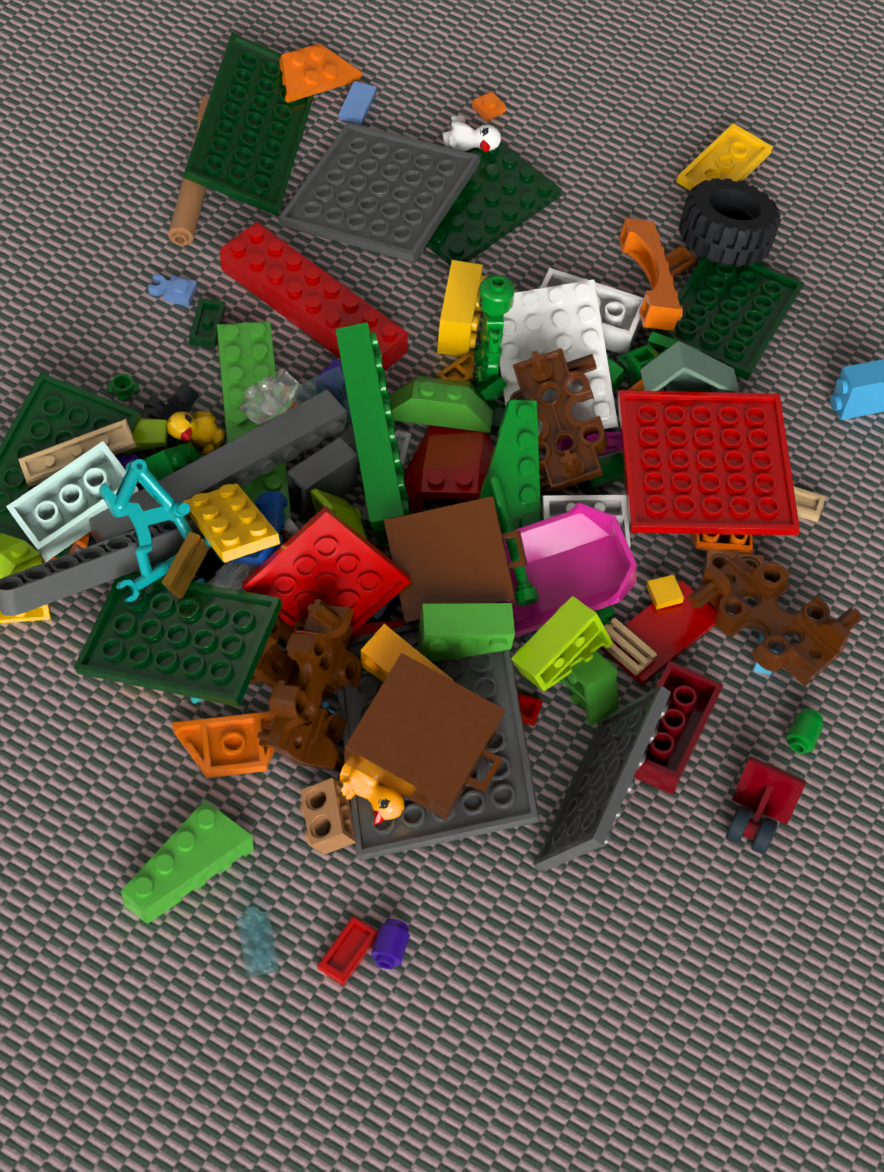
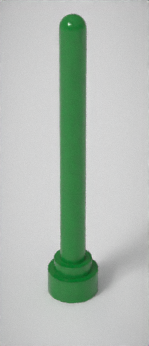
[489,474,540,606]

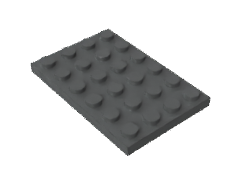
[533,685,671,871]

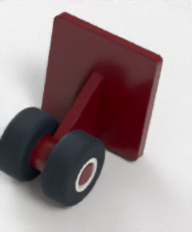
[726,757,806,855]

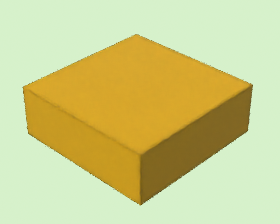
[646,575,684,609]

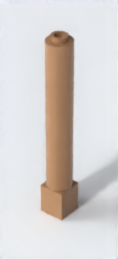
[168,96,209,246]

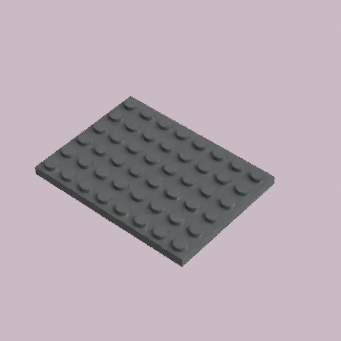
[337,623,540,861]

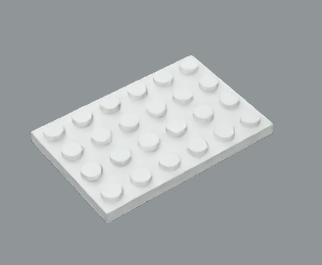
[500,280,618,436]

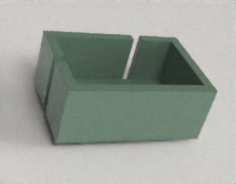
[640,341,739,393]

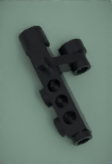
[126,384,199,460]

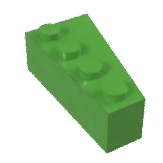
[121,800,254,924]

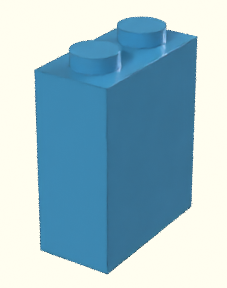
[830,359,884,420]

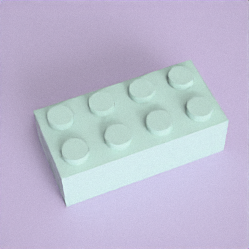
[6,441,139,562]

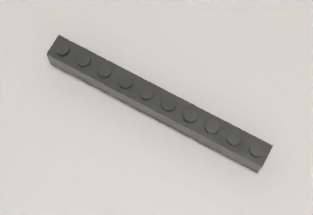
[89,390,347,543]

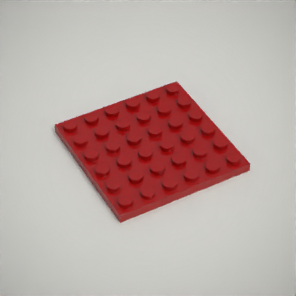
[617,390,800,536]

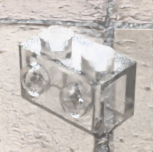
[239,369,303,425]

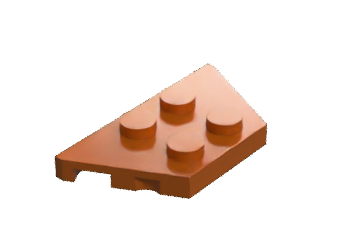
[279,43,363,103]
[172,711,275,778]

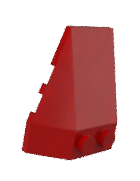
[404,425,494,512]

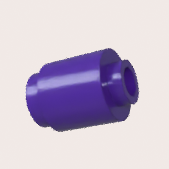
[371,919,410,969]

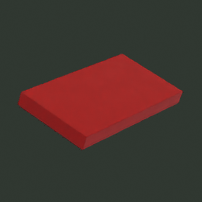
[601,580,717,686]

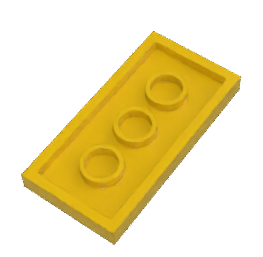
[677,123,773,191]
[183,483,280,563]

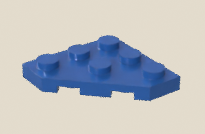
[214,491,288,566]

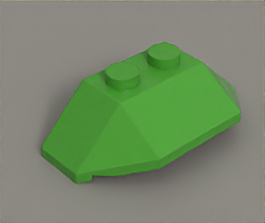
[389,375,493,433]

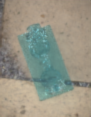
[237,907,279,977]

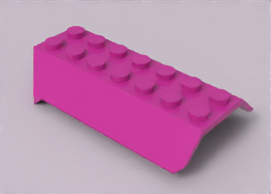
[504,502,637,638]

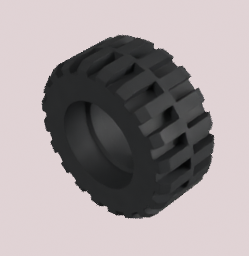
[679,178,781,267]

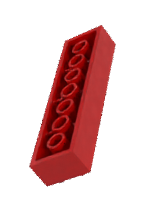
[220,221,408,371]

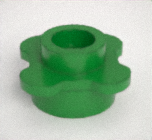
[107,374,140,402]

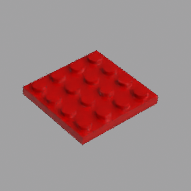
[242,506,411,633]

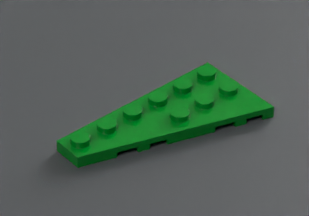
[479,400,541,534]

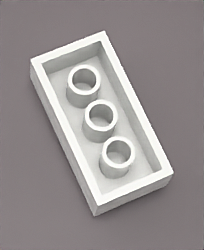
[540,268,644,354]

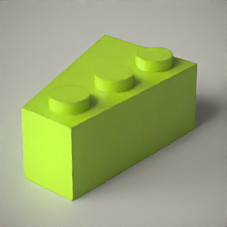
[511,596,614,692]

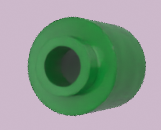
[786,708,824,754]

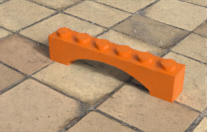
[619,218,683,331]

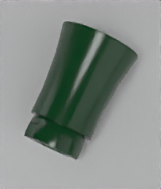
[577,450,625,495]

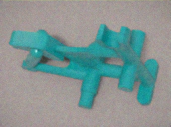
[99,459,212,602]

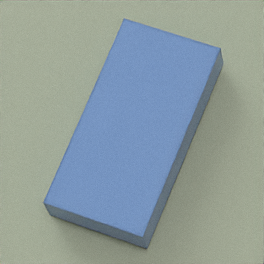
[339,81,377,125]

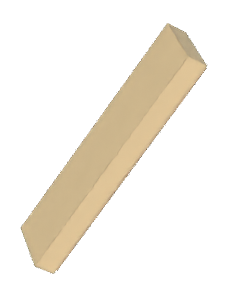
[18,419,137,487]

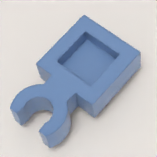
[148,274,198,307]

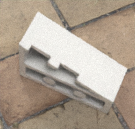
[541,495,631,548]

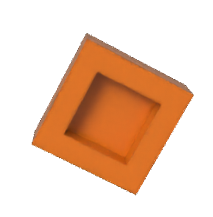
[472,91,506,122]

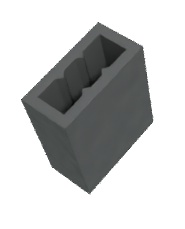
[287,437,358,521]

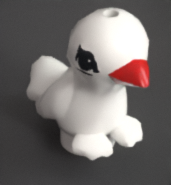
[443,115,501,152]

